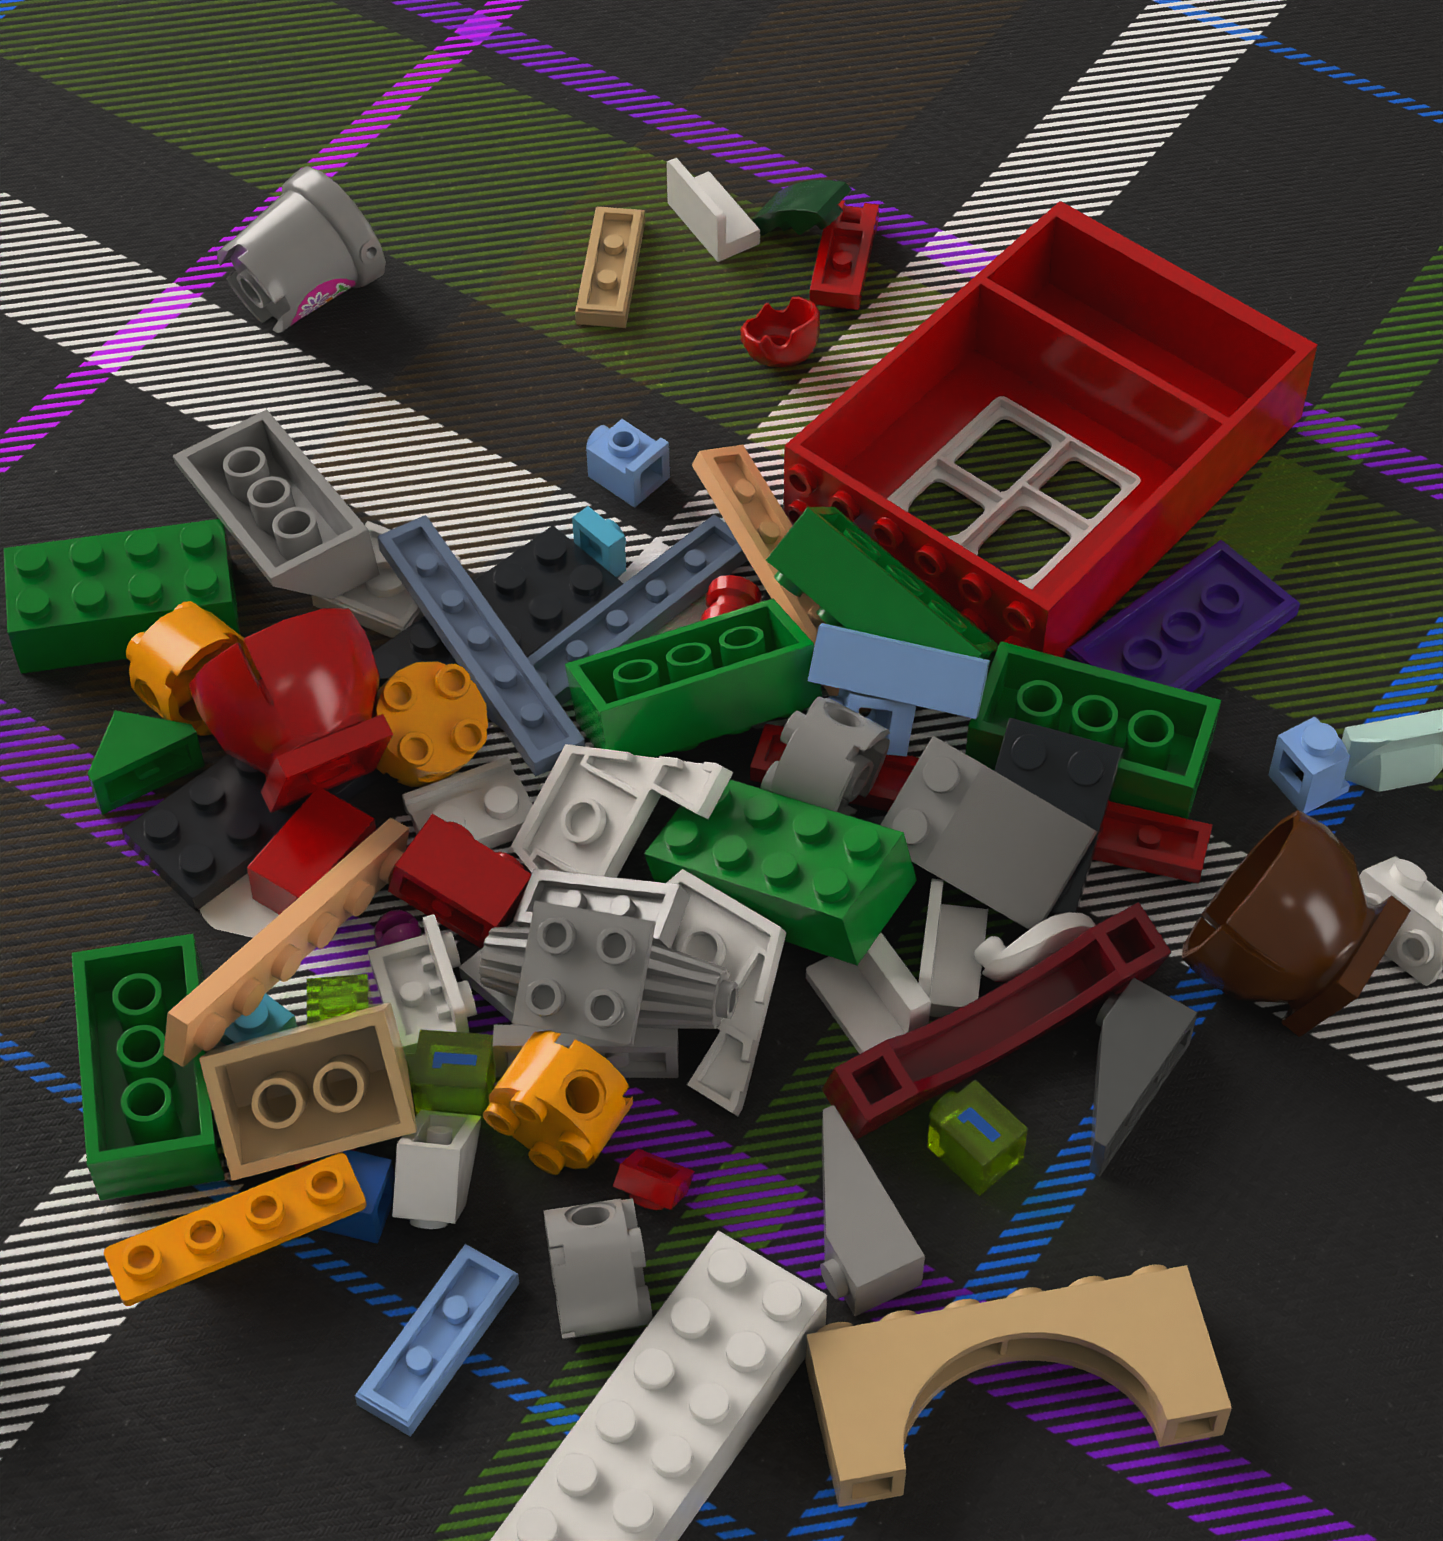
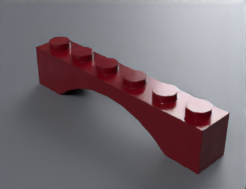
[822,902,1172,1140]

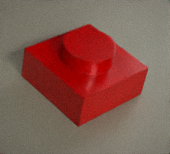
[613,1148,695,1210]

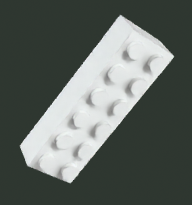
[490,1230,827,1541]

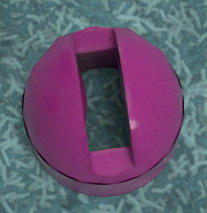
[374,909,422,948]

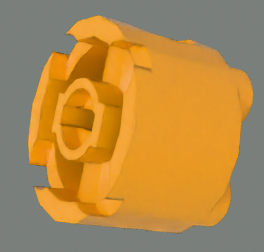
[126,601,260,736]
[373,661,488,787]
[483,1030,633,1175]

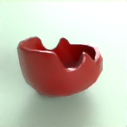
[740,296,820,367]

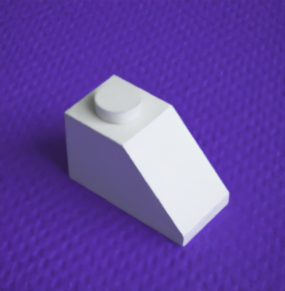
[392,1110,481,1229]

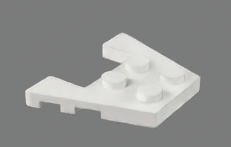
[511,744,734,878]
[667,869,787,1116]

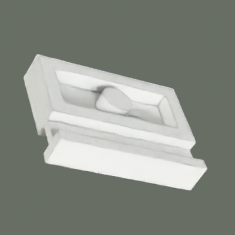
[402,756,533,849]

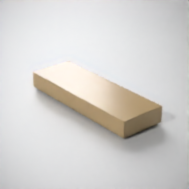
[575,207,645,328]

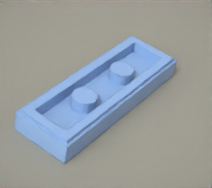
[808,623,990,719]
[355,1244,519,1437]

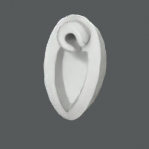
[974,912,1095,982]

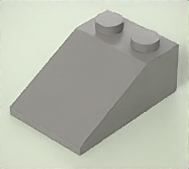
[881,736,1097,930]

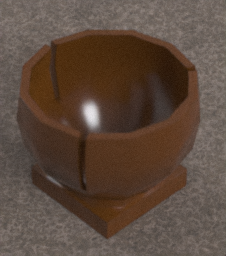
[1182,810,1411,1037]

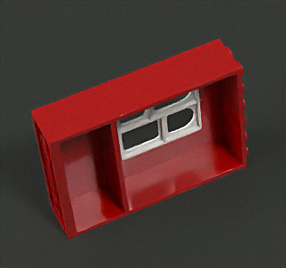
[783,201,1318,657]

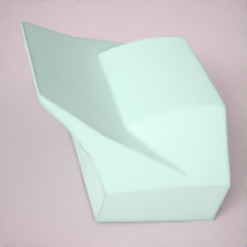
[1342,709,1443,792]

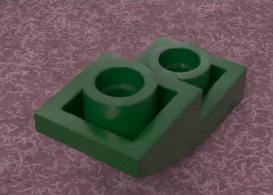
[751,180,852,236]

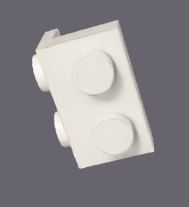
[1360,856,1443,986]
[368,914,477,1059]

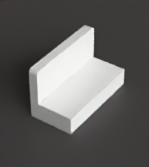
[667,158,760,262]
[919,878,988,1017]
[806,933,931,1054]

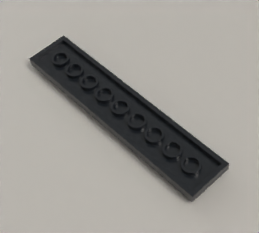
[122,525,624,911]

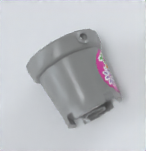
[217,166,386,333]

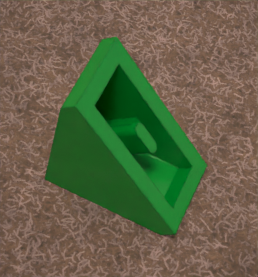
[88,710,205,815]

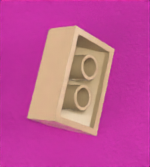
[199,1002,417,1181]

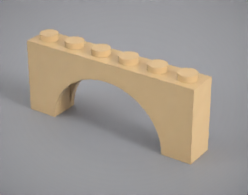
[805,1265,1232,1508]

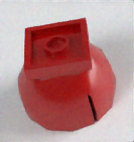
[189,608,393,813]

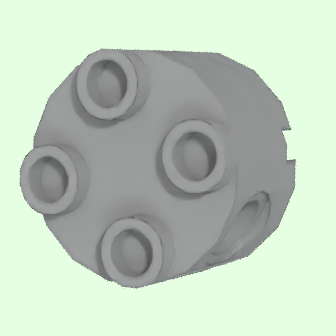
[760,696,890,817]
[544,1198,653,1340]

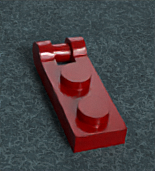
[809,200,880,310]

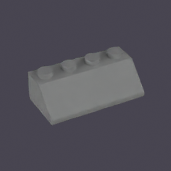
[173,409,380,599]

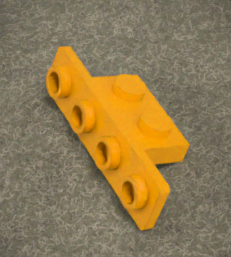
[104,1153,367,1306]

